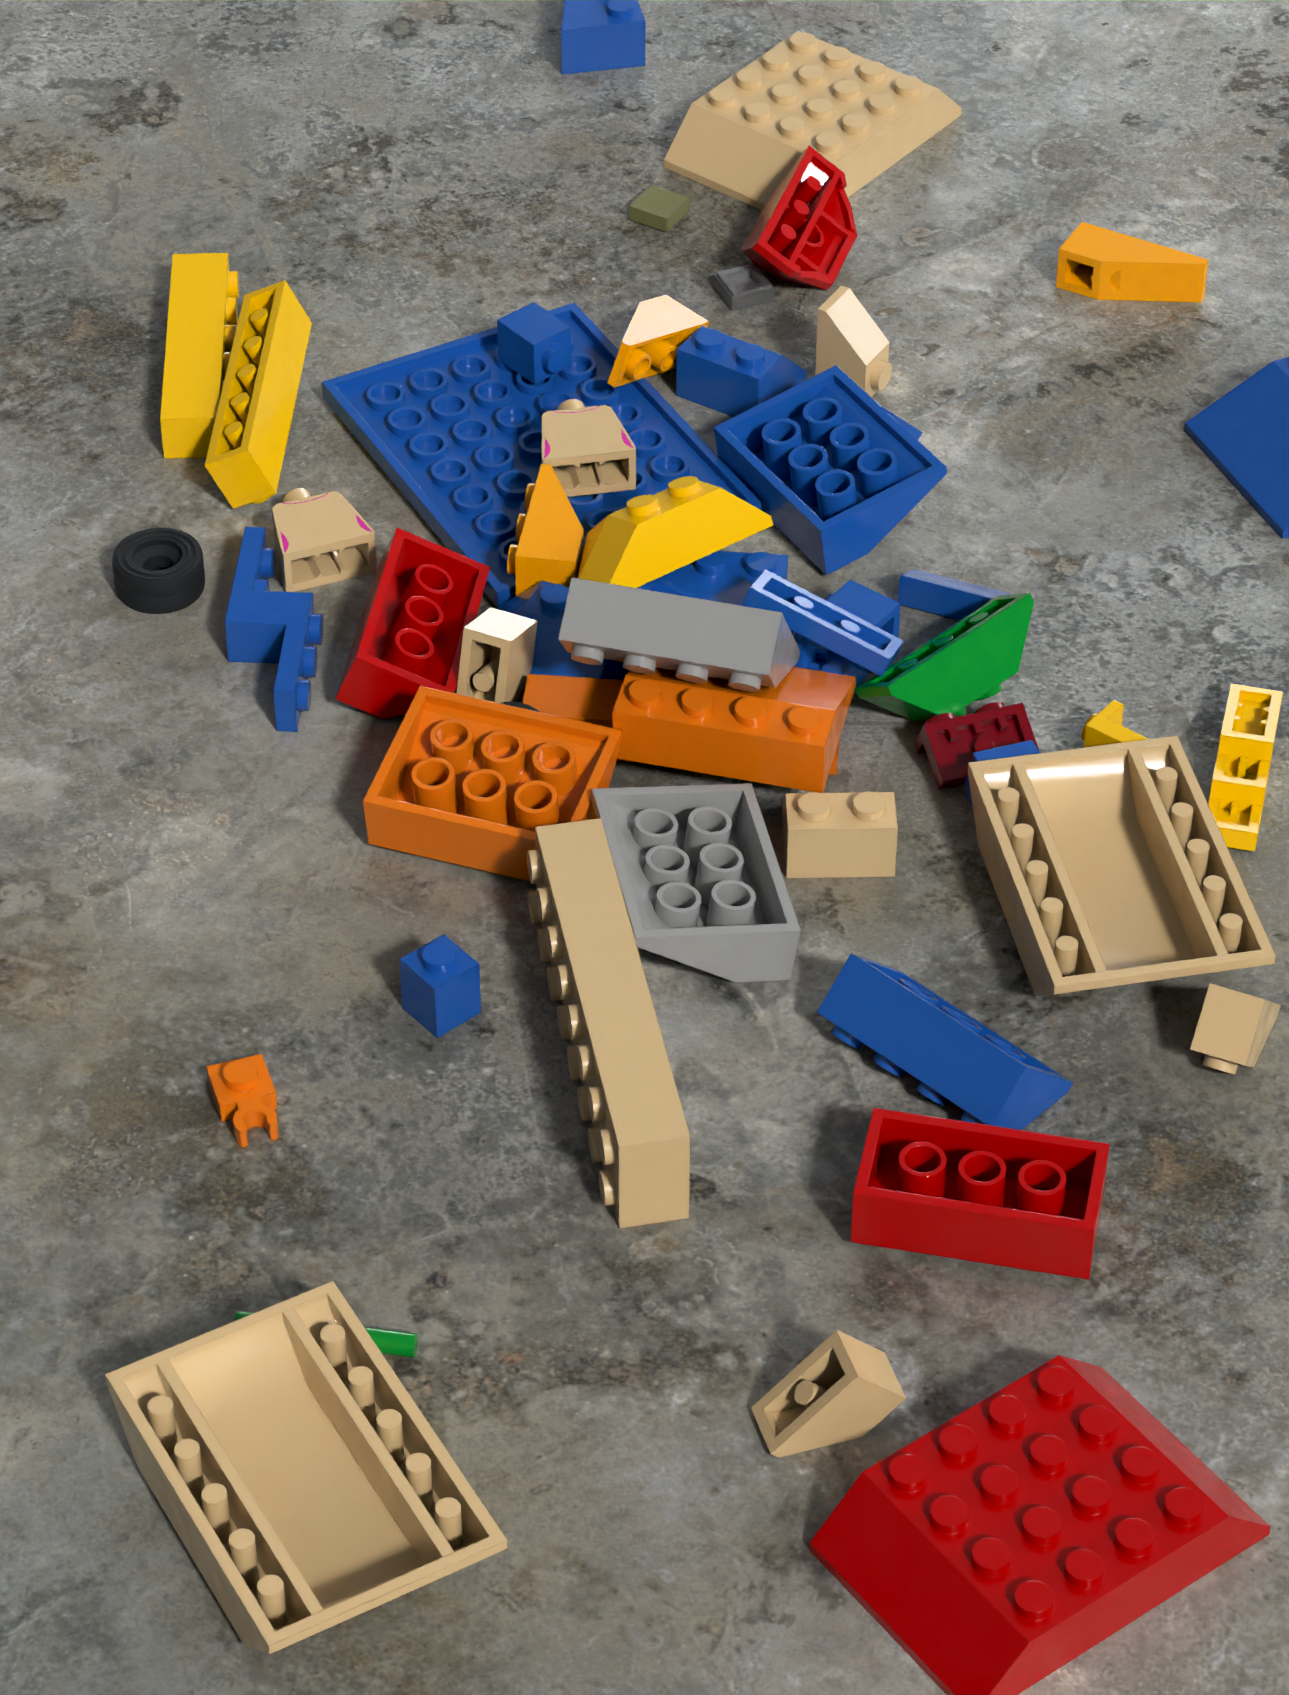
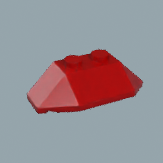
[740,146,857,290]

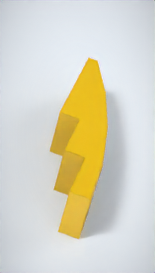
[1208,684,1283,852]

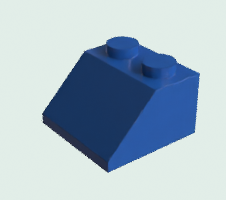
[676,326,807,417]

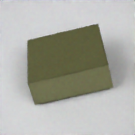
[628,185,690,232]

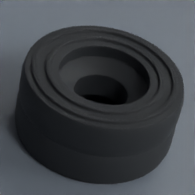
[112,528,205,614]

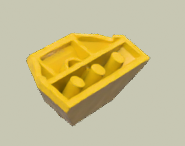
[578,476,773,588]

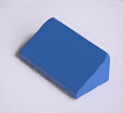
[898,569,1010,620]

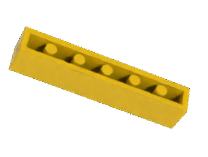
[160,253,239,459]
[205,280,312,509]

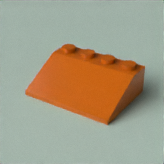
[612,667,856,793]
[363,686,623,881]

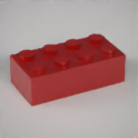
[851,1108,1110,1280]

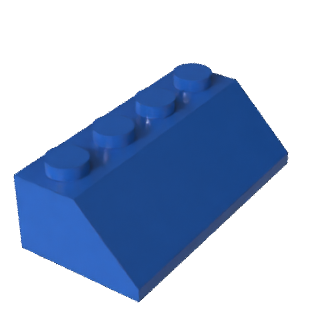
[817,953,1074,1130]

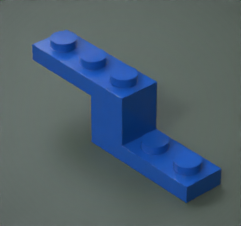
[225,527,324,732]
[639,569,904,677]

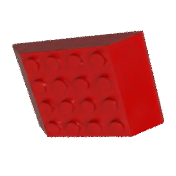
[809,1355,1271,1695]

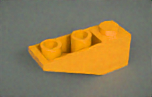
[1056,222,1209,303]
[607,295,709,388]
[507,464,584,596]

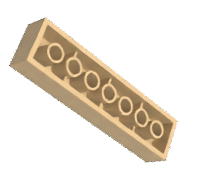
[527,818,690,1228]

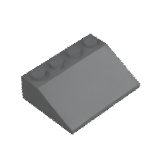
[558,577,800,692]
[591,783,801,983]

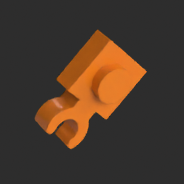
[206,1054,279,1148]

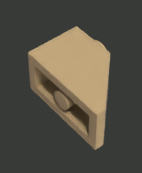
[815,285,892,397]
[456,607,538,703]
[1190,983,1281,1075]
[751,1330,906,1458]

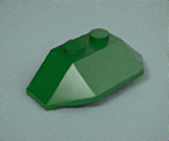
[855,593,1034,721]

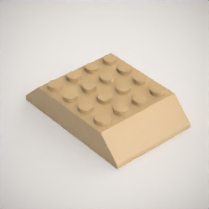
[664,31,962,210]
[968,736,1276,996]
[105,1281,508,1654]

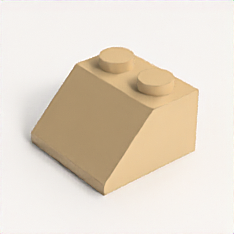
[781,791,898,878]

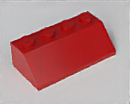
[335,528,490,719]

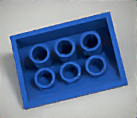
[1184,357,1289,539]
[713,365,947,575]

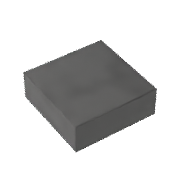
[713,263,774,311]

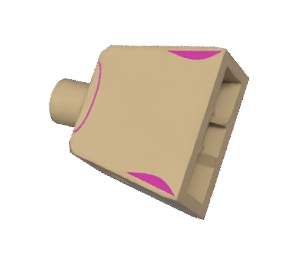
[542,399,636,497]
[272,488,377,592]

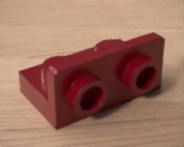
[914,702,1040,790]

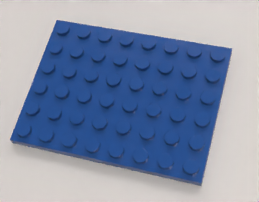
[322,303,761,608]

